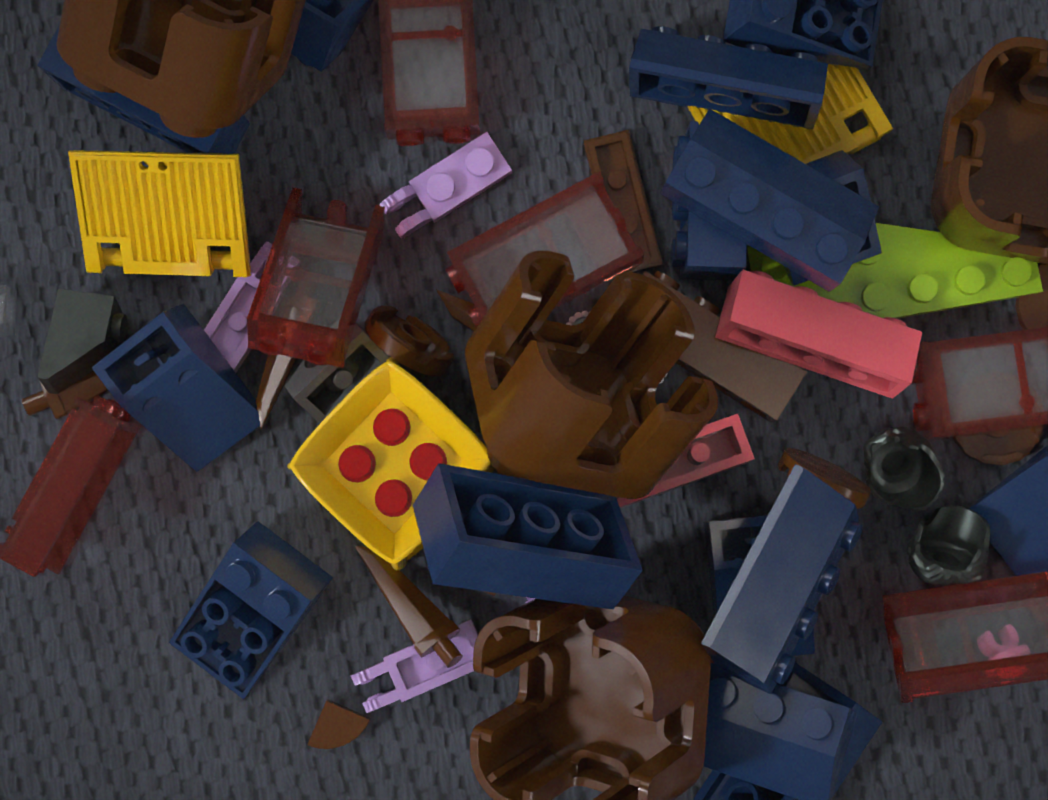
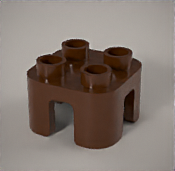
[57,0,306,138]
[931,37,1048,264]
[465,250,718,499]
[470,596,711,800]

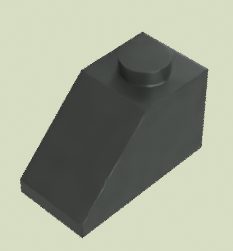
[38,289,127,394]

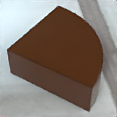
[307,700,371,749]

